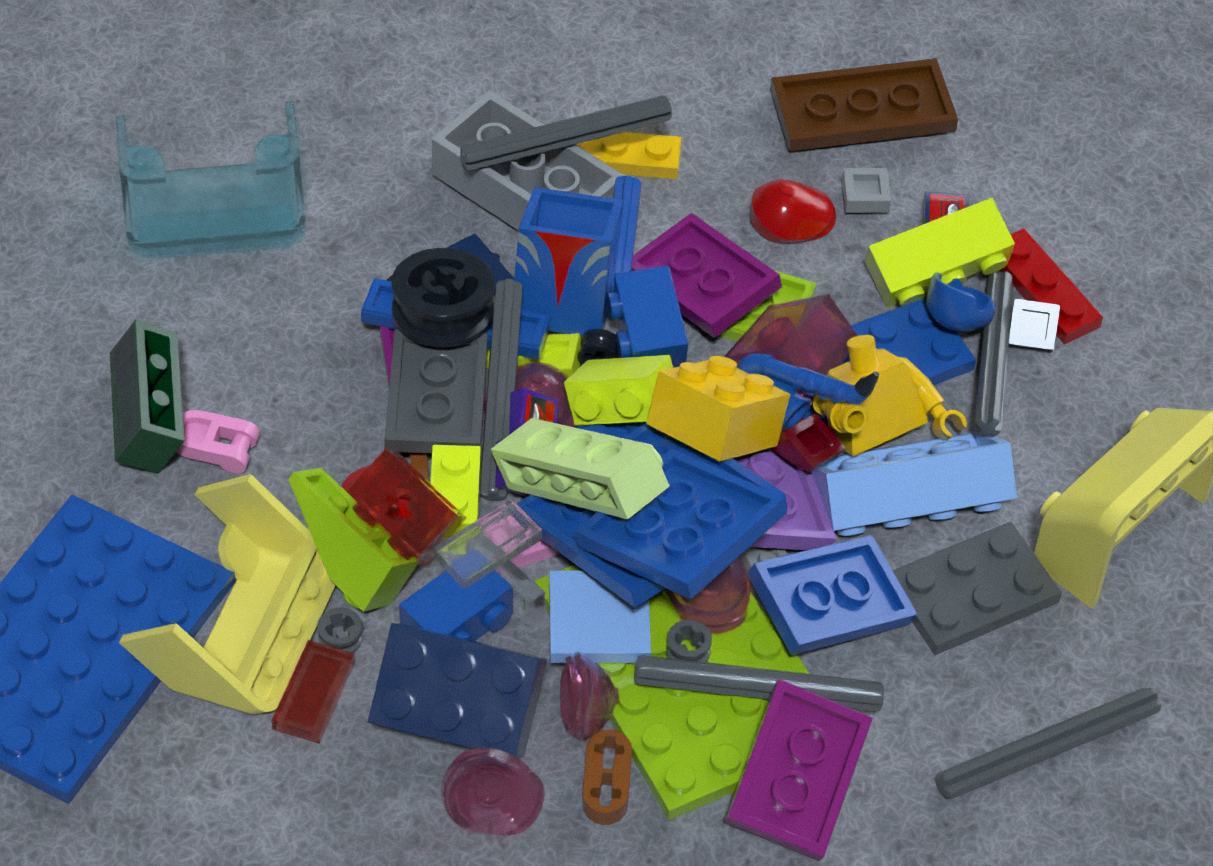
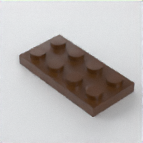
[770,58,958,151]

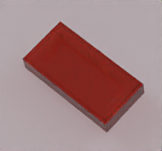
[271,640,355,744]

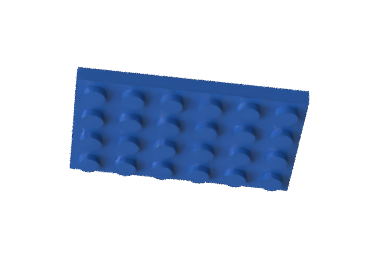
[0,495,236,804]

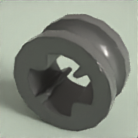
[317,607,363,657]
[666,620,712,662]

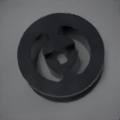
[391,248,494,348]

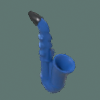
[737,353,879,431]

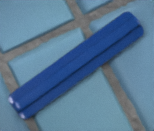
[611,175,642,292]

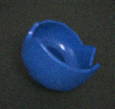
[926,272,996,332]

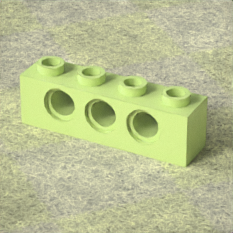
[491,418,670,519]

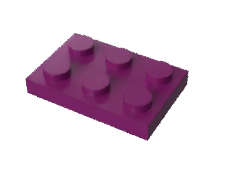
[631,213,782,338]
[724,679,873,861]

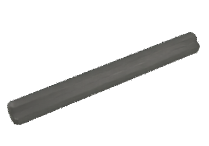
[460,95,672,171]
[975,271,1013,436]
[480,279,523,501]
[634,655,884,712]
[936,688,1161,799]

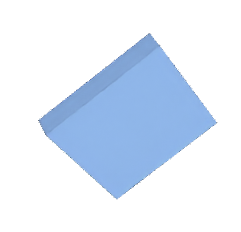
[549,571,651,663]

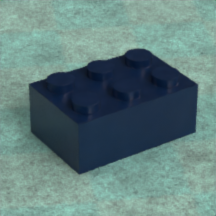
[367,623,547,759]

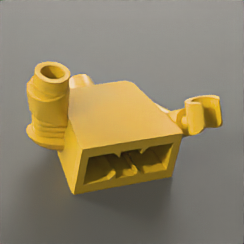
[813,335,967,456]

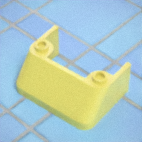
[1034,408,1213,609]
[119,474,336,715]

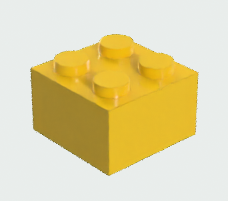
[646,356,790,462]

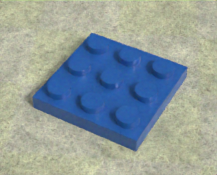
[575,449,787,599]

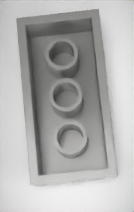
[431,90,625,230]

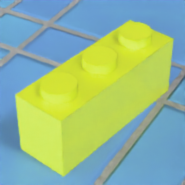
[865,198,1015,308]

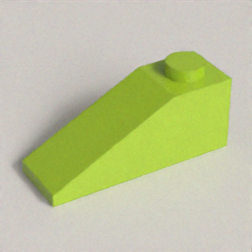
[288,468,419,612]

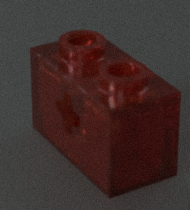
[346,448,467,561]

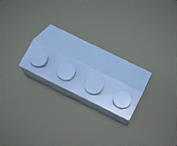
[811,431,1017,536]

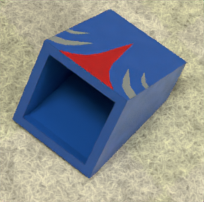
[514,187,624,337]

